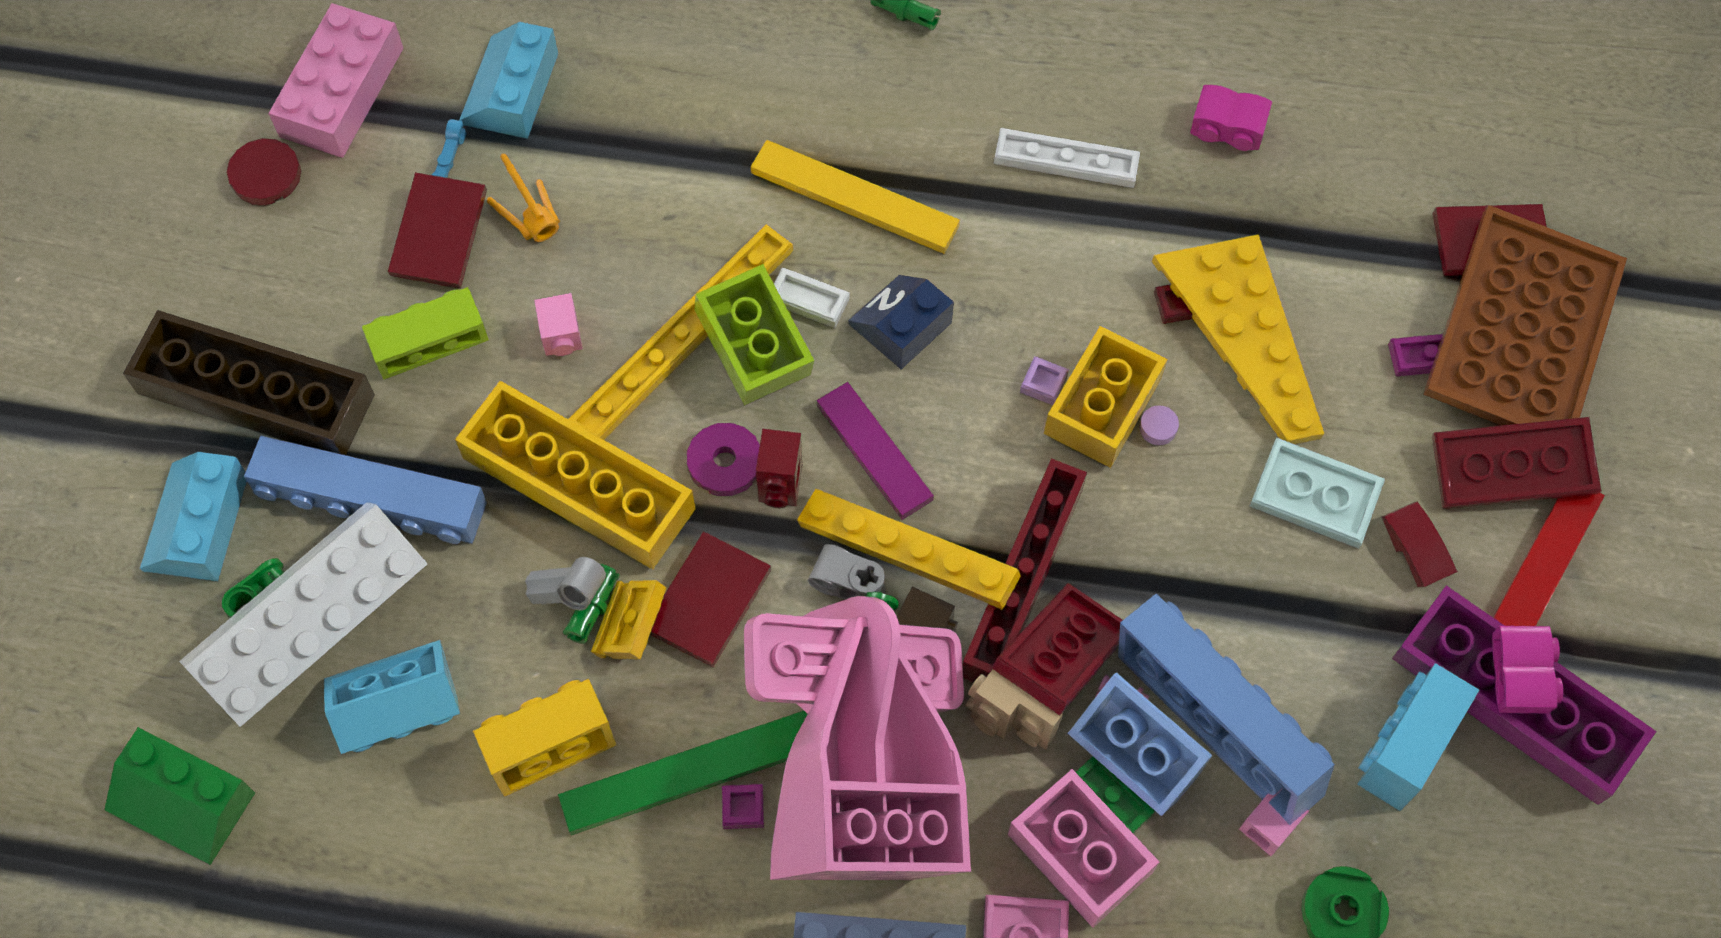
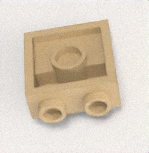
[966,670,1063,750]

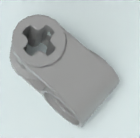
[808,544,886,599]

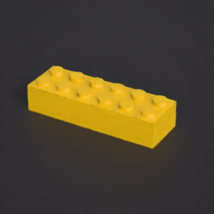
[455,381,696,570]

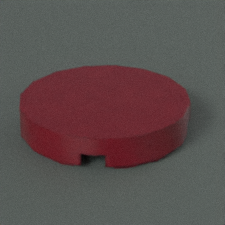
[226,138,302,205]

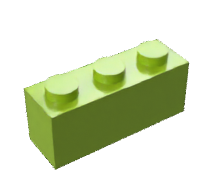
[362,287,489,380]

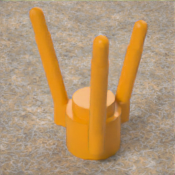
[487,153,560,242]

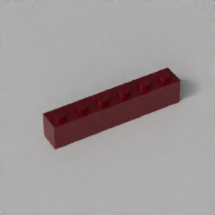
[962,458,1088,682]

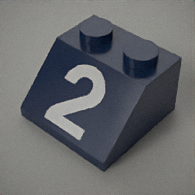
[848,275,954,370]

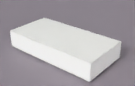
[774,267,850,328]

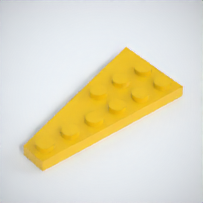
[1151,235,1324,444]

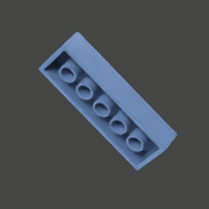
[1118,594,1335,825]

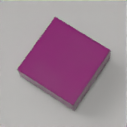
[722,784,764,829]

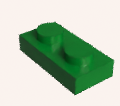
[1076,756,1156,834]

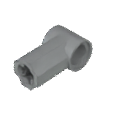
[525,557,606,610]

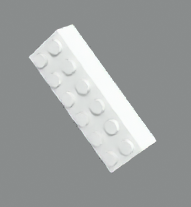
[179,502,427,727]

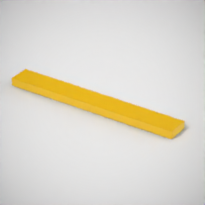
[569,224,794,440]

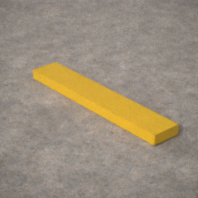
[751,140,960,254]

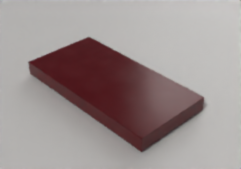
[1432,417,1602,509]
[992,583,1123,716]

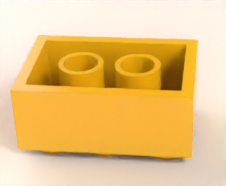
[1044,326,1168,468]
[473,679,617,797]

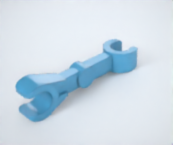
[432,119,466,178]

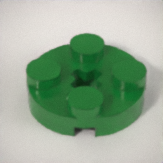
[1301,866,1389,938]

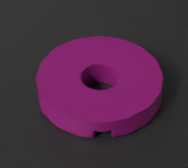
[687,423,760,496]

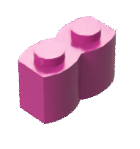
[1190,85,1272,151]
[1492,626,1563,713]

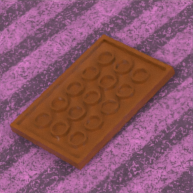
[1423,205,1627,426]

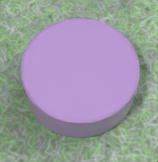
[1139,406,1179,445]

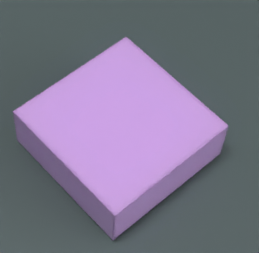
[1020,356,1069,405]

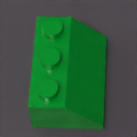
[104,727,255,865]

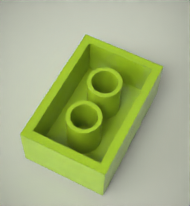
[694,264,815,406]

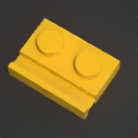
[591,580,667,660]

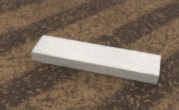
[994,128,1140,188]

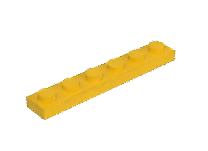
[797,489,1021,609]

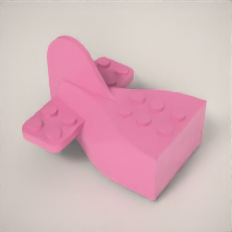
[744,596,971,880]

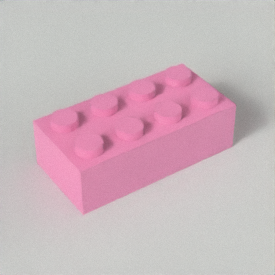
[268,3,403,158]

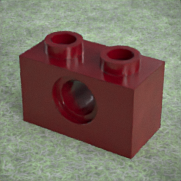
[756,428,803,509]

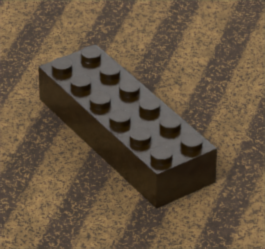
[123,310,375,456]

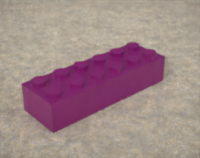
[1392,585,1657,805]

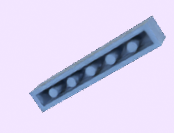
[244,436,487,544]

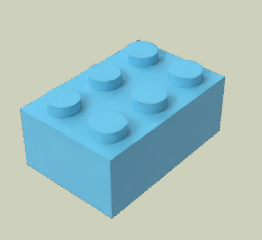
[1357,663,1479,811]

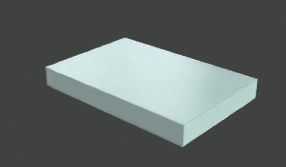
[1250,437,1385,549]

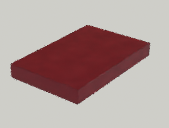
[387,172,487,289]
[1432,204,1547,276]
[650,531,771,668]

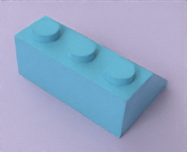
[459,22,558,139]
[140,452,247,581]
[324,640,460,754]

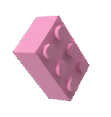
[1008,769,1159,928]

